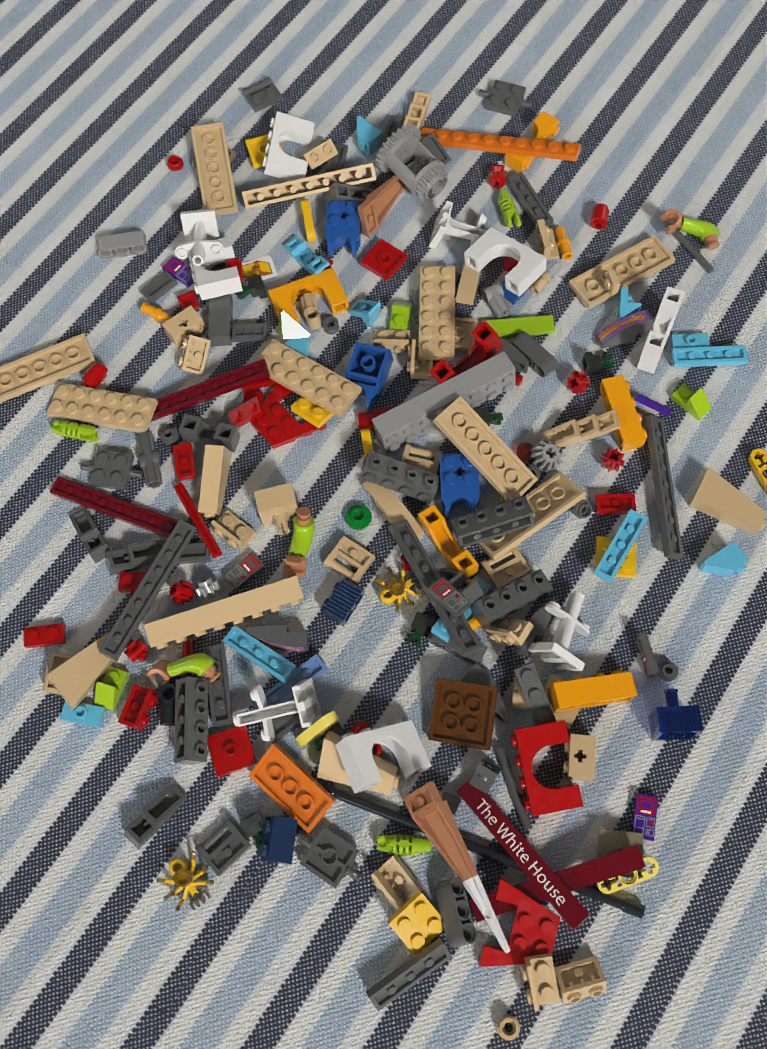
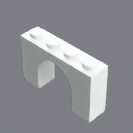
[262,111,315,181]
[464,227,546,297]
[189,236,243,300]
[637,287,685,374]
[335,719,431,794]

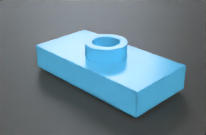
[670,333,710,348]
[59,701,106,729]

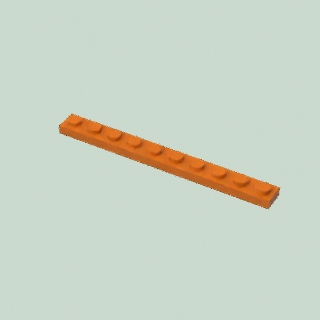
[420,127,581,161]

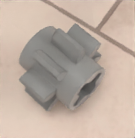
[195,576,220,600]

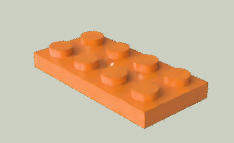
[248,743,336,833]

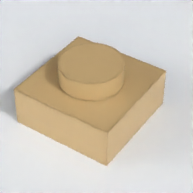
[604,270,620,296]

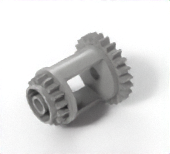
[375,123,448,200]

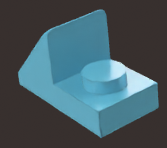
[617,287,642,321]
[348,299,381,328]

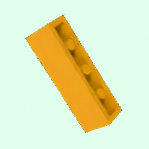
[599,375,647,452]
[548,670,638,713]

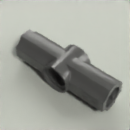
[137,432,163,488]

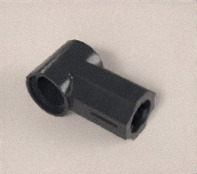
[159,683,175,726]

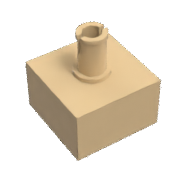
[254,483,298,535]

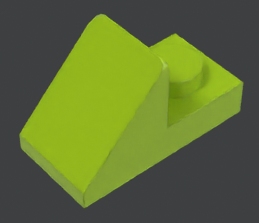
[389,300,412,330]
[670,383,711,421]
[94,666,129,712]

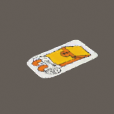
[242,255,277,286]

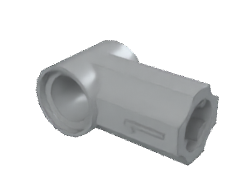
[481,283,512,319]

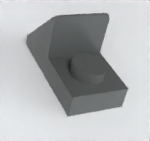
[470,759,501,794]

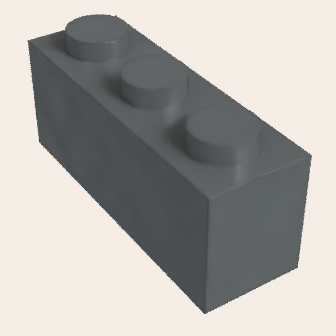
[206,294,233,347]

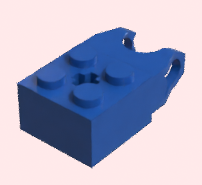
[325,201,361,257]
[345,342,394,411]
[440,454,480,520]

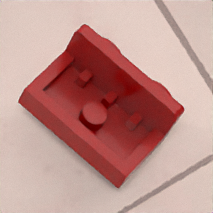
[118,684,158,731]

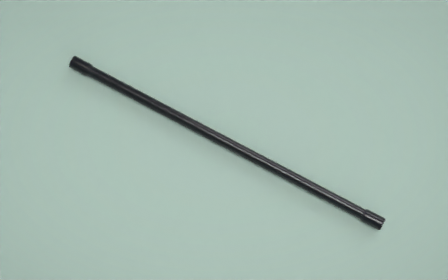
[317,780,645,919]

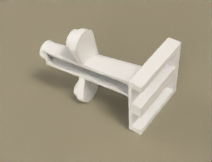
[429,201,487,249]
[175,208,224,266]
[528,591,590,671]
[233,678,322,743]

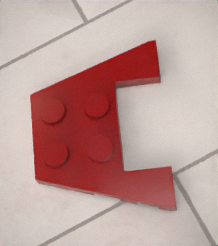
[250,383,327,449]
[479,877,561,967]

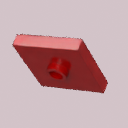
[360,239,408,282]
[207,725,257,778]

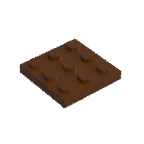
[428,677,499,751]

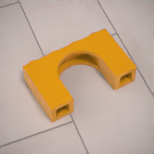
[268,267,349,325]

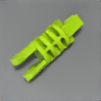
[498,189,521,228]
[51,421,99,442]
[377,834,432,856]

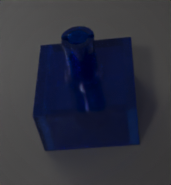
[649,689,703,741]

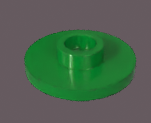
[345,505,372,530]

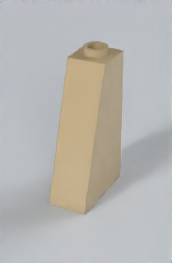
[198,445,232,518]
[689,468,767,536]
[47,632,114,711]
[317,731,400,796]

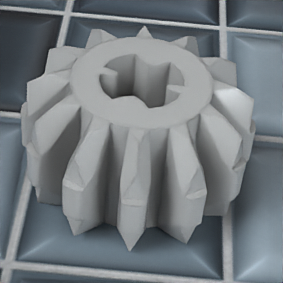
[530,439,563,472]

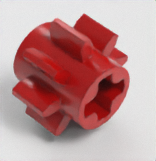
[567,371,590,394]
[601,448,625,472]
[170,580,194,605]
[124,638,149,663]

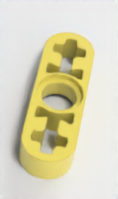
[295,711,340,748]
[596,855,659,894]

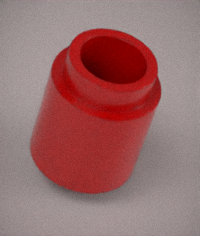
[590,203,609,230]
[82,362,108,389]

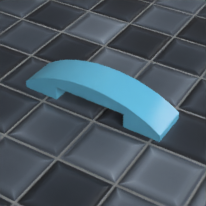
[283,235,330,275]

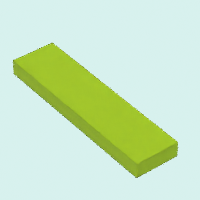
[482,315,555,338]

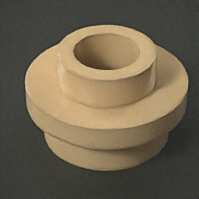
[497,1015,520,1040]

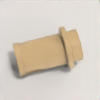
[530,272,551,295]

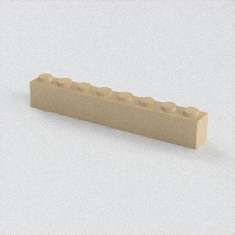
[242,163,376,209]
[144,575,304,650]

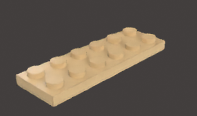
[191,122,239,216]
[568,235,676,310]
[418,266,455,360]
[0,333,96,403]
[255,339,362,418]
[46,383,158,433]
[433,396,538,502]
[477,472,585,561]

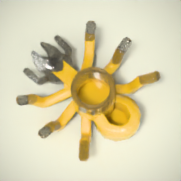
[375,563,425,612]
[157,851,214,911]

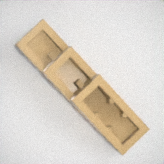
[403,91,432,130]
[456,263,482,305]
[541,409,622,447]
[362,481,424,538]

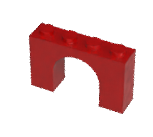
[429,320,503,385]
[510,719,583,817]

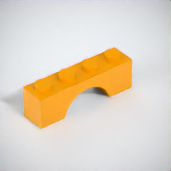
[505,111,559,172]
[418,505,479,579]

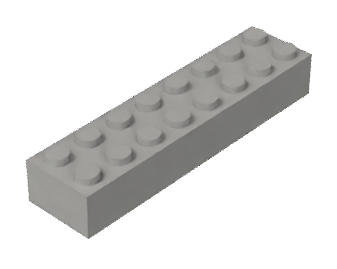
[372,351,515,453]

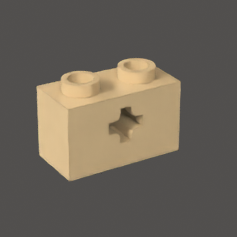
[162,305,206,348]
[563,734,596,782]

